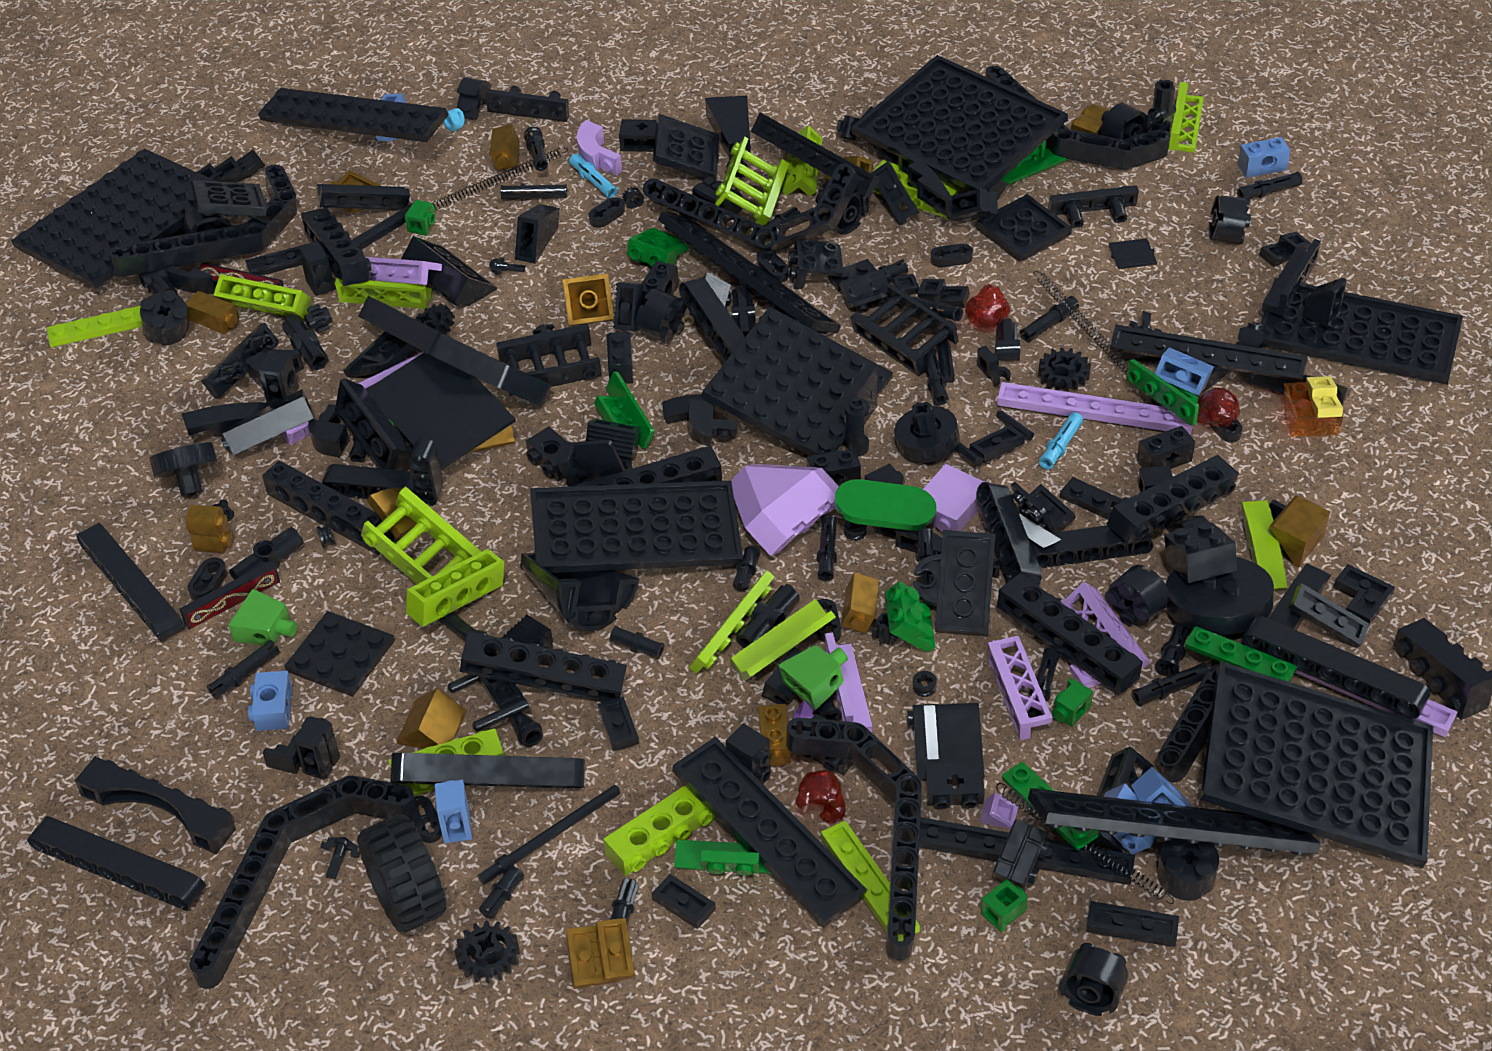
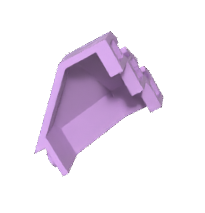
[731,464,839,556]

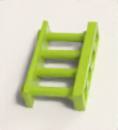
[715,137,789,226]
[361,487,481,584]

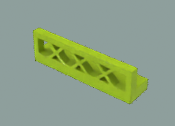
[1169,82,1204,153]
[782,125,823,196]
[335,278,433,309]
[729,599,835,681]

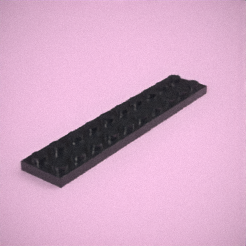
[258,88,449,142]
[658,212,842,334]
[1028,788,1321,855]

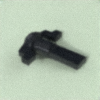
[489,257,526,275]
[1129,311,1162,332]
[320,837,360,879]

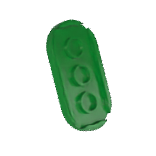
[834,479,937,531]

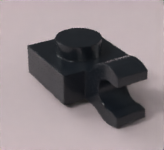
[977,346,1011,385]

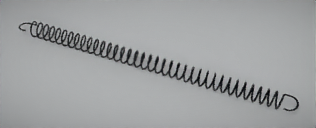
[432,148,568,211]
[1033,271,1129,375]
[996,783,1174,904]

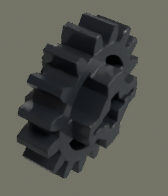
[415,303,455,335]
[1038,347,1091,391]
[455,921,520,983]

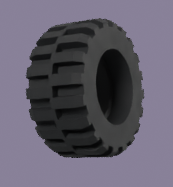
[357,814,447,933]

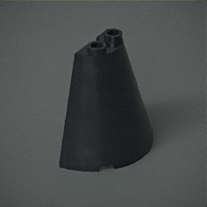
[520,553,640,631]

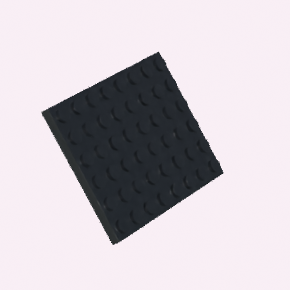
[851,55,1068,191]
[11,149,215,289]
[1200,661,1433,868]

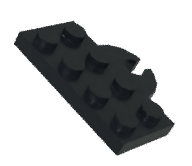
[913,530,995,637]

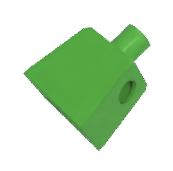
[228,589,297,646]
[778,646,848,710]

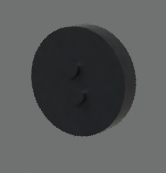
[1166,557,1274,635]

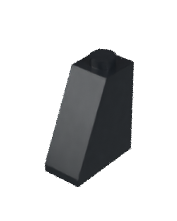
[515,204,560,264]

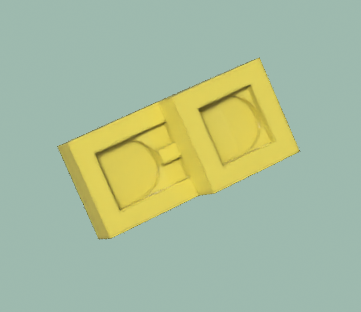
[1306,376,1343,418]

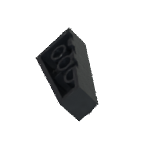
[1394,618,1492,720]

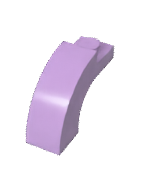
[577,120,622,175]

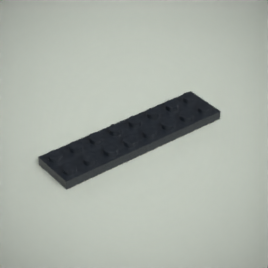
[672,736,867,927]

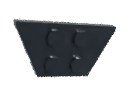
[343,331,416,378]

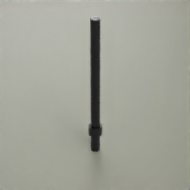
[477,784,621,885]

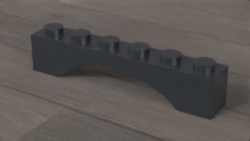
[74,756,236,854]

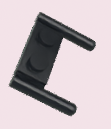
[955,410,1034,466]
[447,674,530,732]

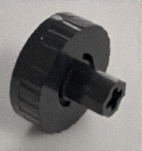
[894,402,960,463]
[149,442,218,496]

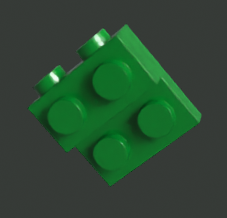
[627,228,690,267]
[884,581,936,652]

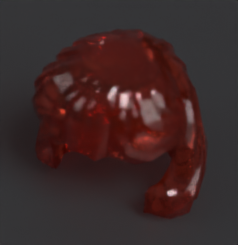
[965,284,1011,329]
[1197,387,1240,427]
[795,770,846,824]

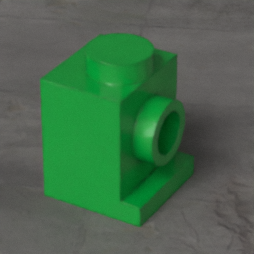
[405,200,436,236]
[1052,678,1093,727]
[981,879,1028,932]

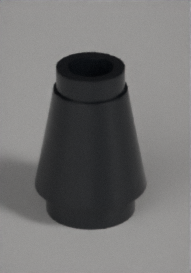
[509,711,543,746]

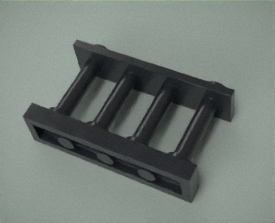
[850,284,959,376]
[496,323,602,396]

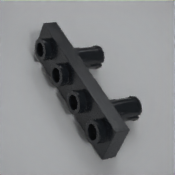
[486,86,569,122]
[1048,185,1139,228]
[201,323,279,399]

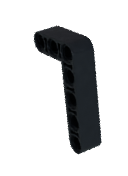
[321,438,443,506]

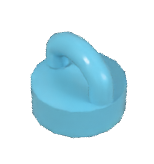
[444,108,465,132]

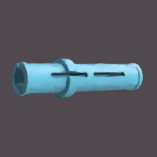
[569,153,618,199]
[1039,412,1083,470]

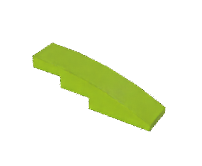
[1241,500,1288,591]

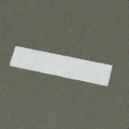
[1019,514,1061,548]

